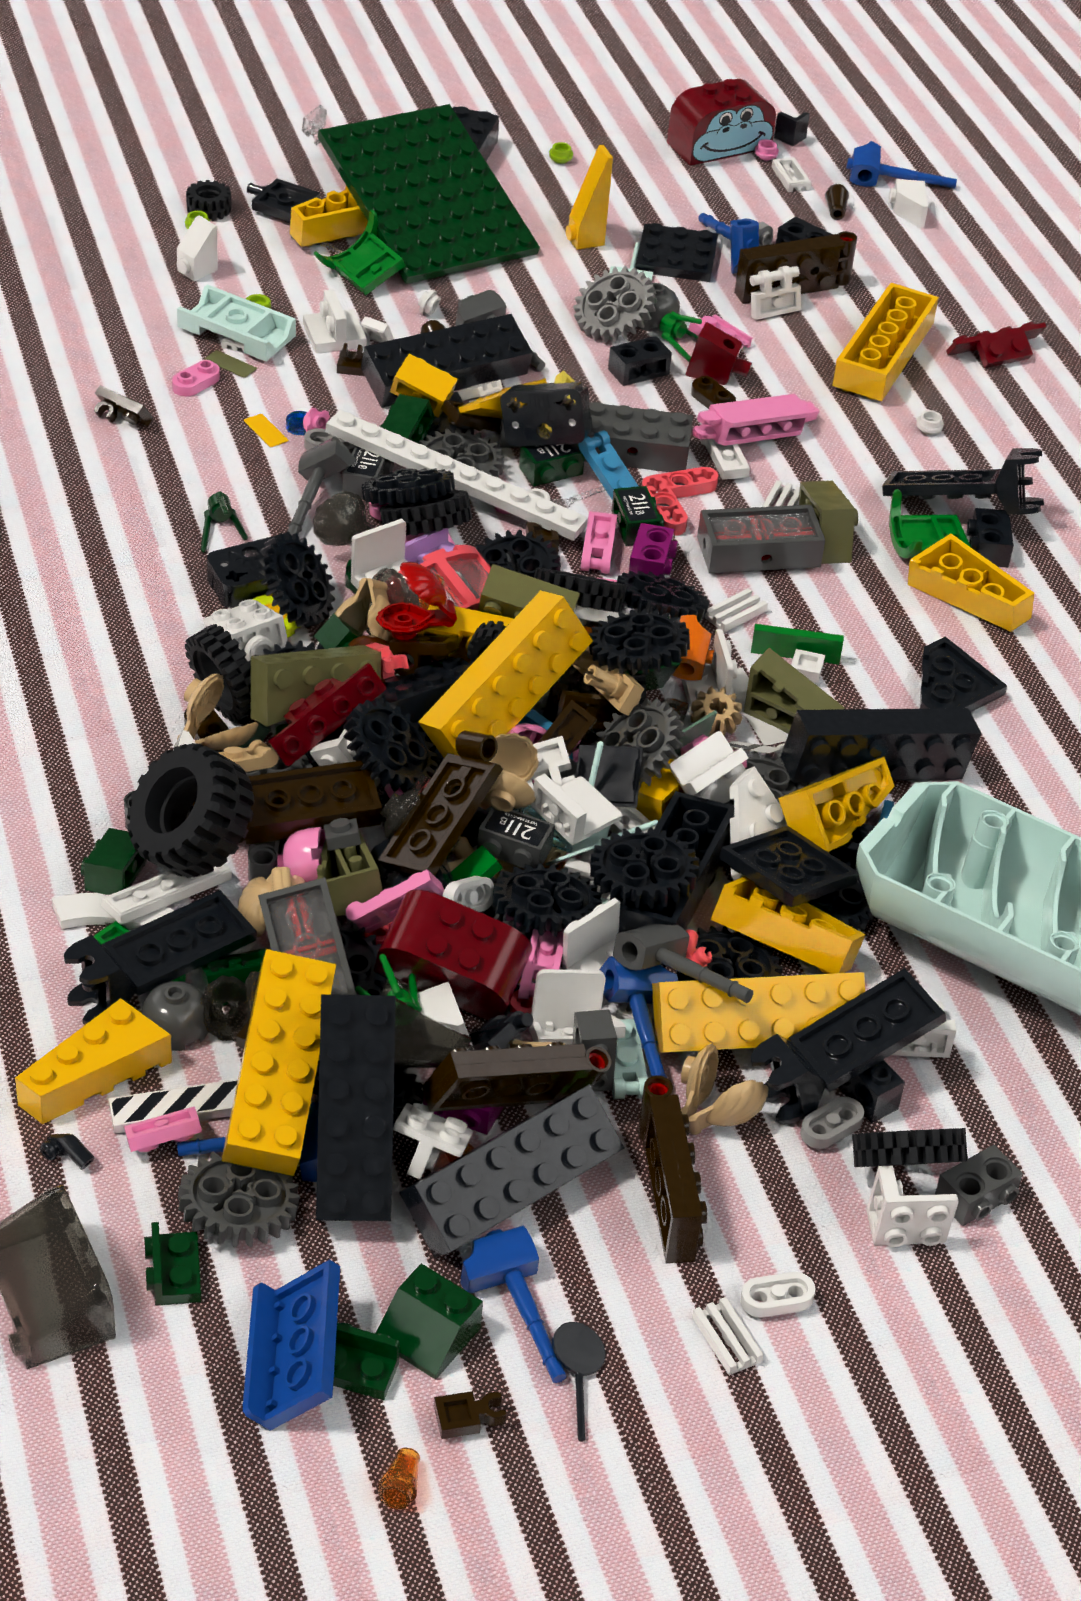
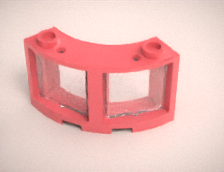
[385,544,491,634]

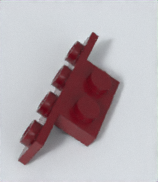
[946,322,1047,368]
[268,663,386,766]

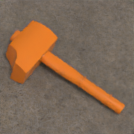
[584,615,714,681]

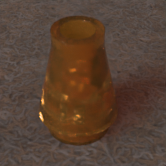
[378,1447,420,1509]

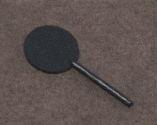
[552,1322,605,1442]

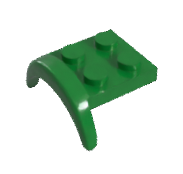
[313,209,406,296]
[889,489,971,559]

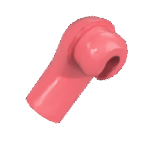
[685,929,712,967]

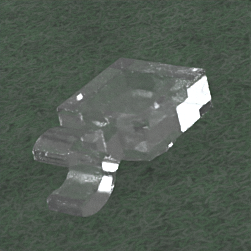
[302,104,327,145]

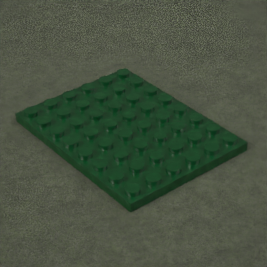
[317,104,540,284]

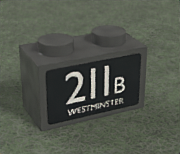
[342,446,394,500]
[477,807,555,868]

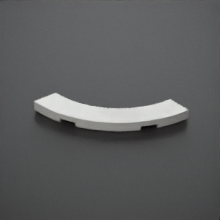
[52,893,199,974]

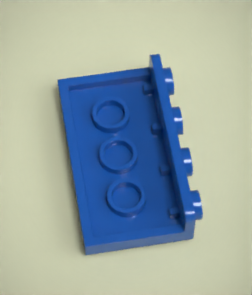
[243,1259,340,1431]

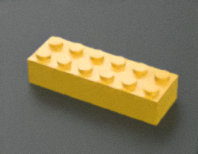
[832,282,939,401]
[418,590,593,758]
[221,949,336,1176]
[652,972,865,1053]

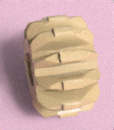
[690,686,742,737]

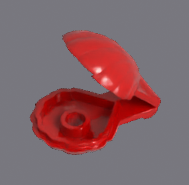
[376,562,457,640]

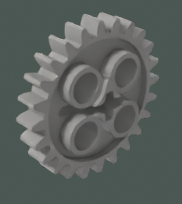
[573,266,657,343]

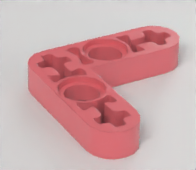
[642,467,719,536]

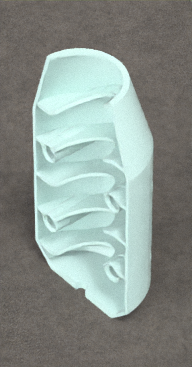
[856,781,1081,1016]

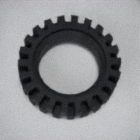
[380,490,472,536]
[534,568,627,612]
[185,624,251,723]
[852,1128,968,1167]

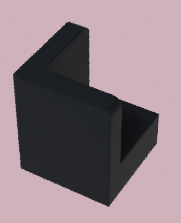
[774,112,810,146]

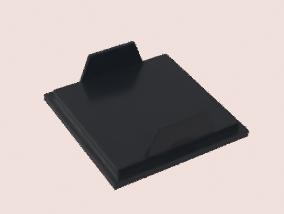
[576,745,643,808]

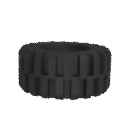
[127,743,254,878]

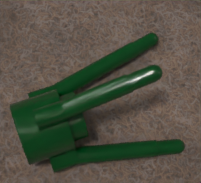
[201,491,248,553]

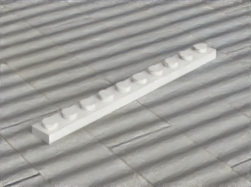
[325,410,588,541]

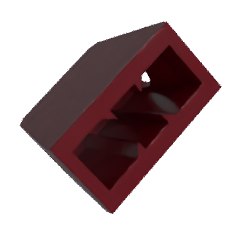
[685,322,752,385]

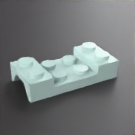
[177,284,296,362]

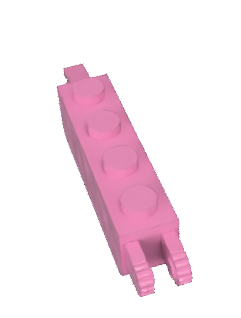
[692,394,820,446]

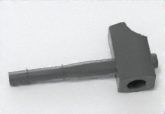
[455,290,545,371]
[287,437,357,535]
[613,924,753,1003]

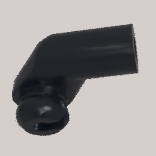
[40,1134,95,1170]

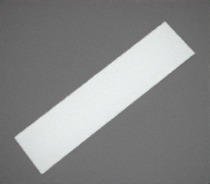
[732,667,787,746]

